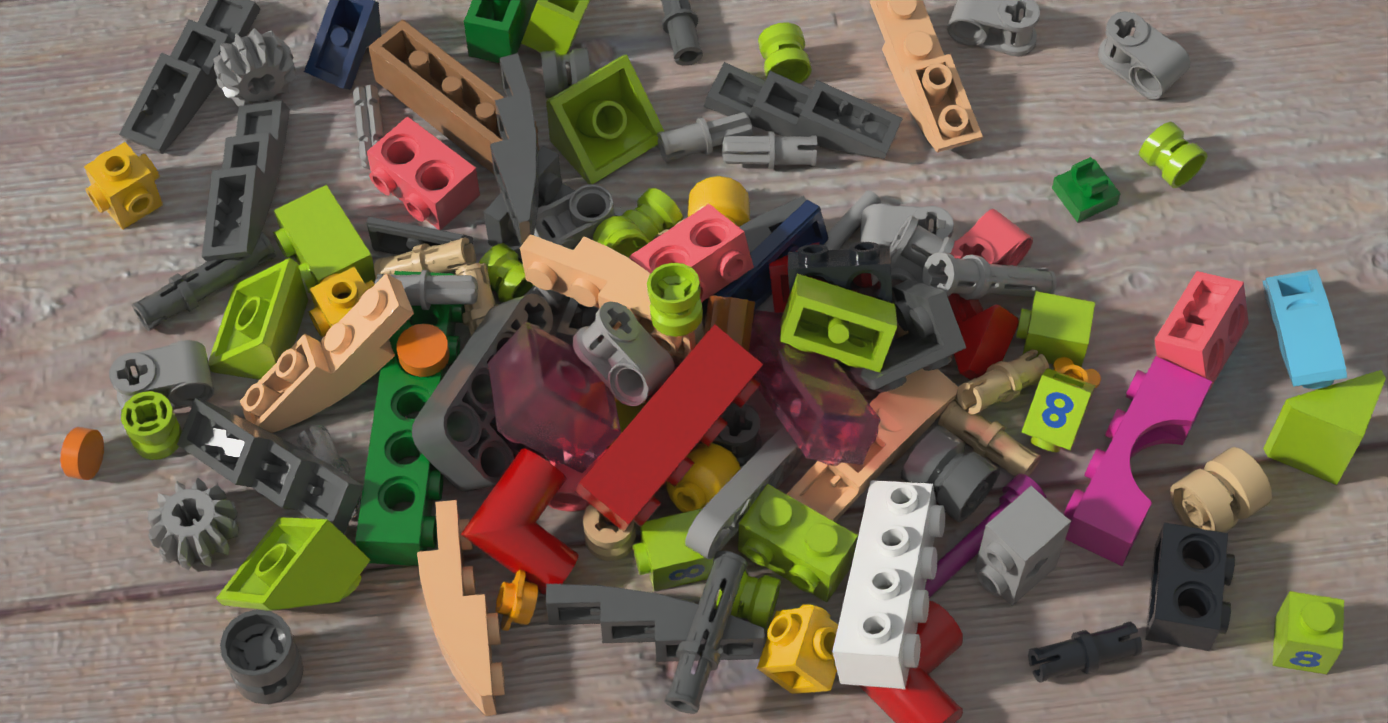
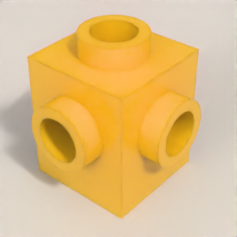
[84,142,163,230]
[308,267,375,338]
[757,604,838,694]

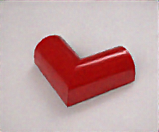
[460,448,579,596]
[859,601,963,723]

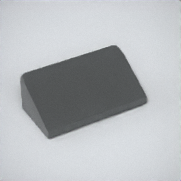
[366,216,474,255]

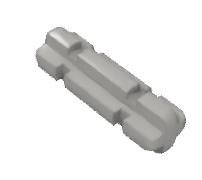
[353,84,384,170]

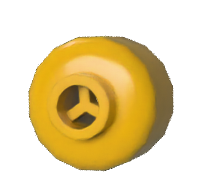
[687,176,750,227]
[666,443,741,513]

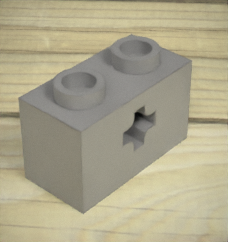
[974,486,1071,606]

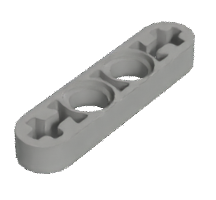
[685,425,809,559]

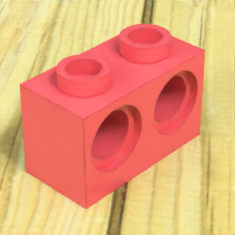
[367,116,480,230]
[629,204,754,303]
[1154,271,1249,392]

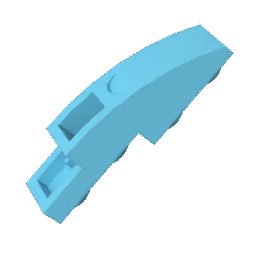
[1263,269,1347,389]

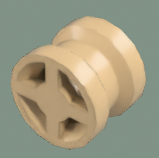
[583,504,636,561]

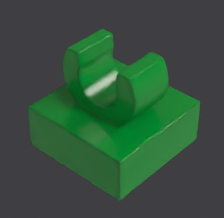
[1052,157,1121,223]

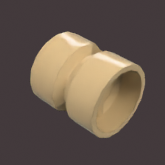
[1170,447,1272,533]

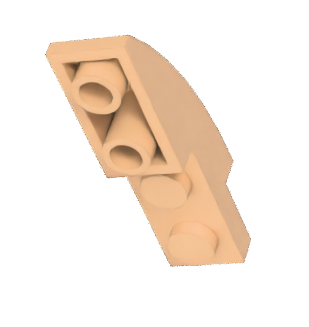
[870,0,983,153]
[520,234,696,359]
[240,273,414,433]
[787,368,958,522]
[417,500,505,716]

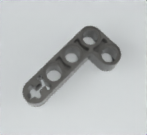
[412,293,553,492]

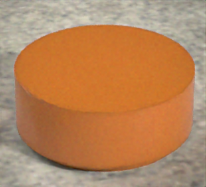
[396,324,450,377]
[60,427,104,480]

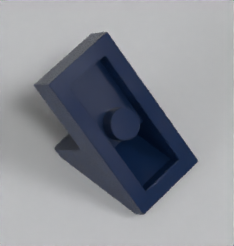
[304,0,381,90]

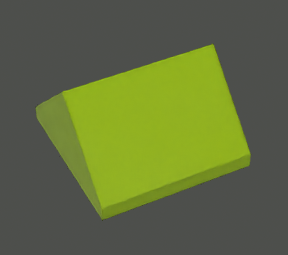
[546,55,664,185]
[208,258,308,380]
[1263,370,1386,485]

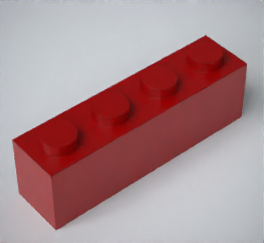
[575,324,763,532]

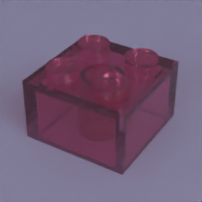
[488,322,621,473]

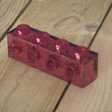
[749,310,881,466]

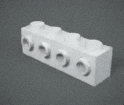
[832,480,945,689]

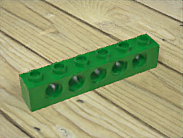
[355,271,465,566]

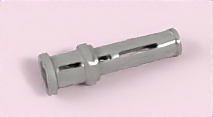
[923,252,1057,300]

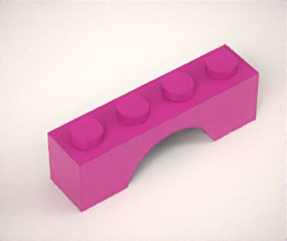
[1063,356,1213,566]

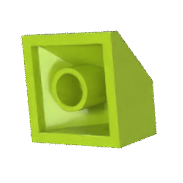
[215,517,370,611]

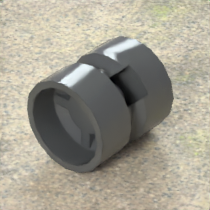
[901,425,1000,522]
[220,609,304,704]

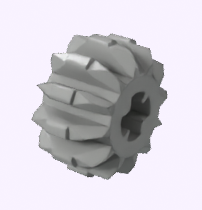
[213,28,296,107]
[147,478,239,571]

